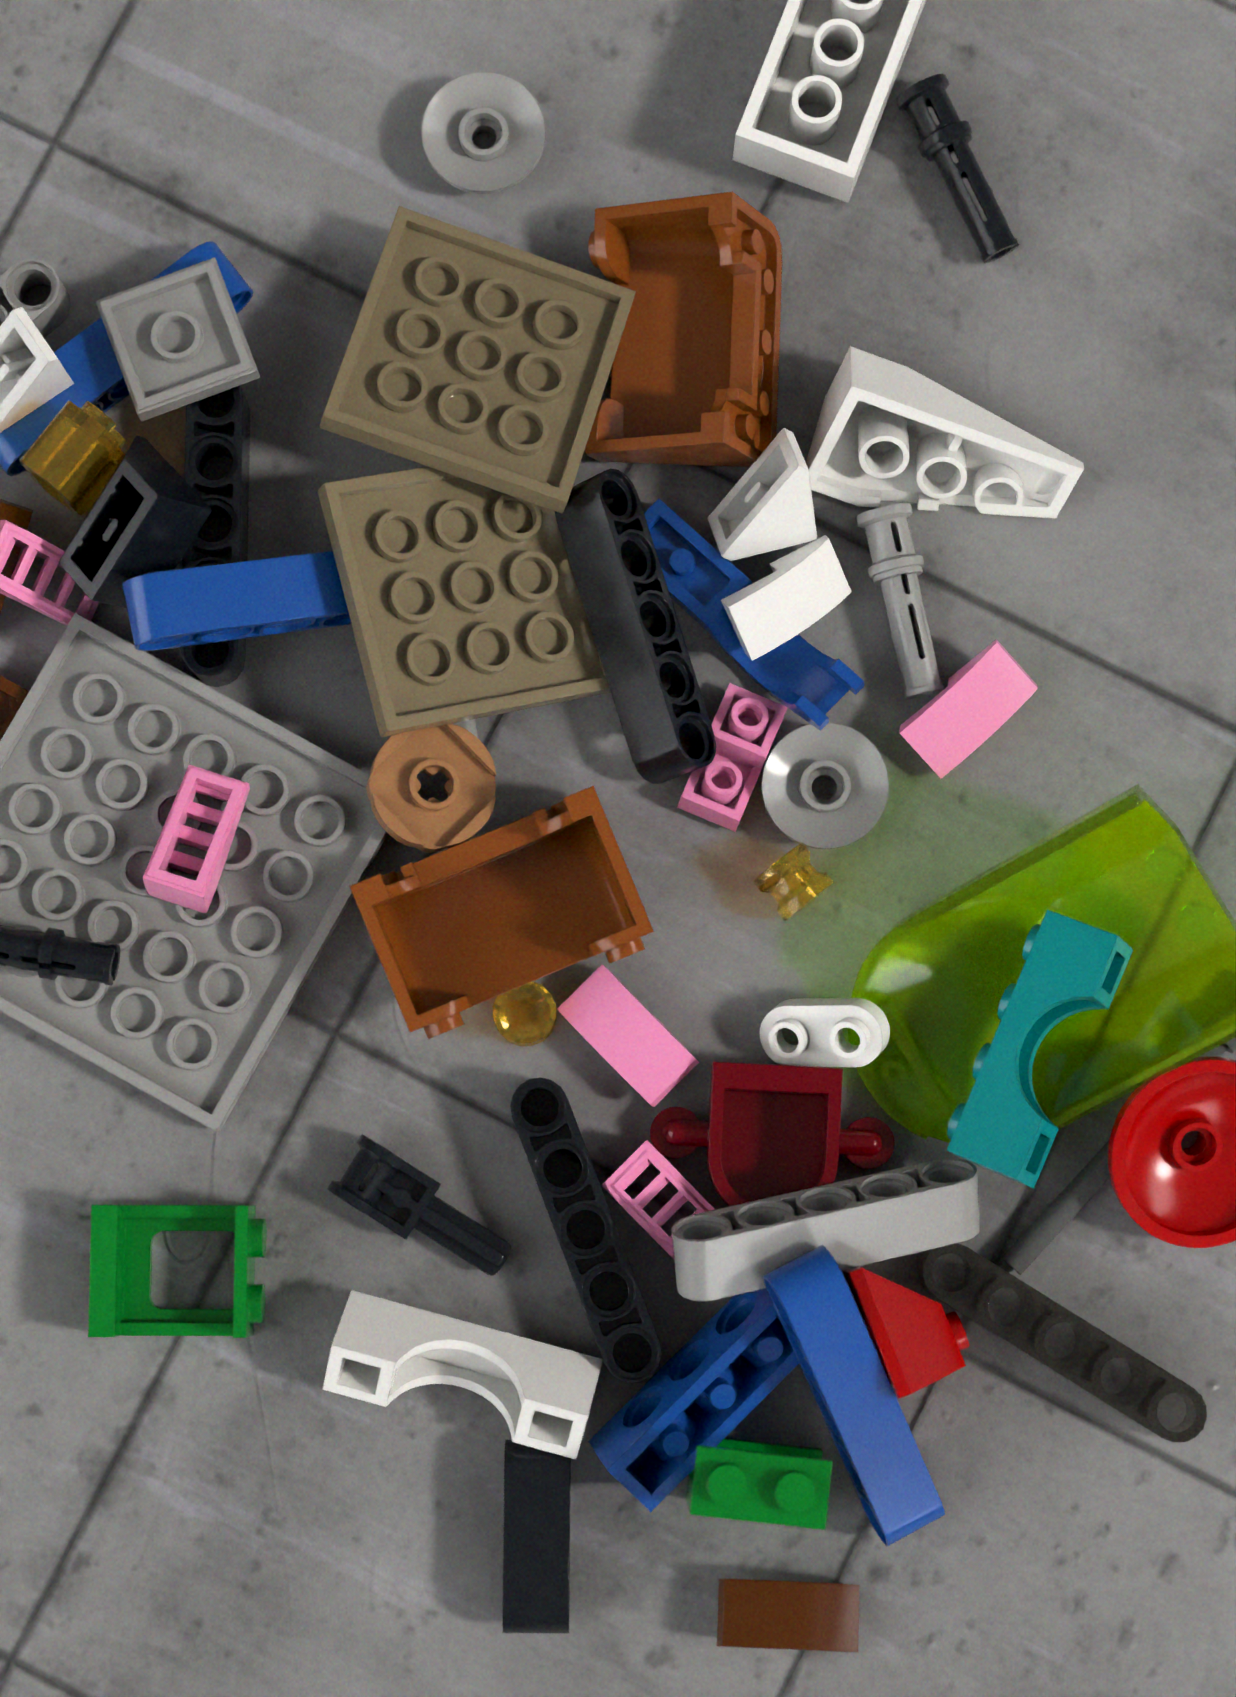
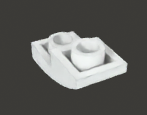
[721,535,852,661]

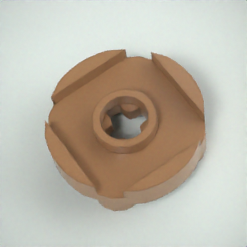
[366,724,496,853]

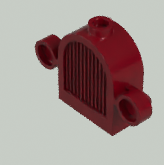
[650,1062,895,1207]

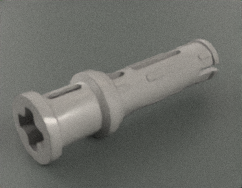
[856,503,944,699]

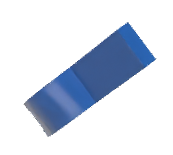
[644,498,865,731]

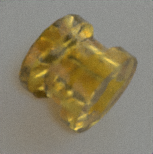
[753,842,834,922]
[493,981,557,1047]

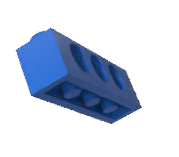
[588,1288,799,1512]

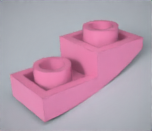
[899,639,1038,779]
[677,683,788,832]
[557,964,699,1107]

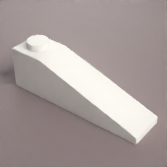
[806,346,1084,518]

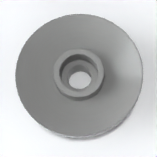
[421,71,546,194]
[761,722,889,849]

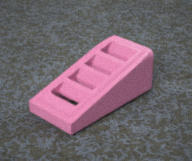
[0,520,99,626]
[143,764,250,913]
[601,1140,716,1259]

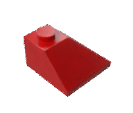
[841,1267,970,1399]

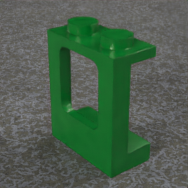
[88,1205,267,1338]
[686,1437,833,1530]

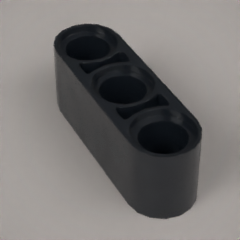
[502,1440,571,1634]

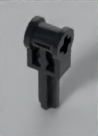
[327,1134,512,1276]

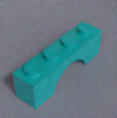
[946,909,1133,1189]

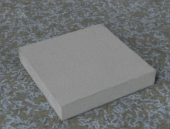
[96,257,261,422]

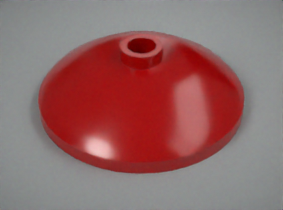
[1108,1056,1236,1248]

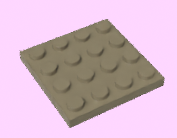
[319,206,636,514]
[318,466,611,737]

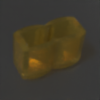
[19,401,127,519]

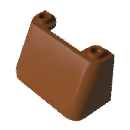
[585,191,782,467]
[350,786,654,1039]

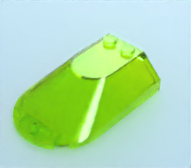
[847,784,1236,1143]

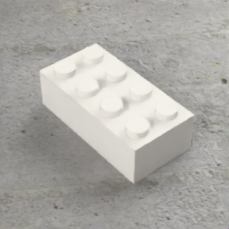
[733,0,926,203]

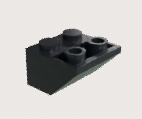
[59,435,212,608]

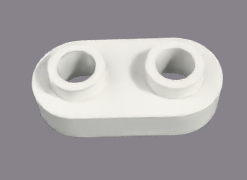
[760,998,890,1067]

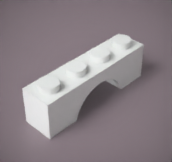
[323,1290,603,1459]

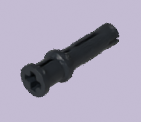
[895,74,1019,263]

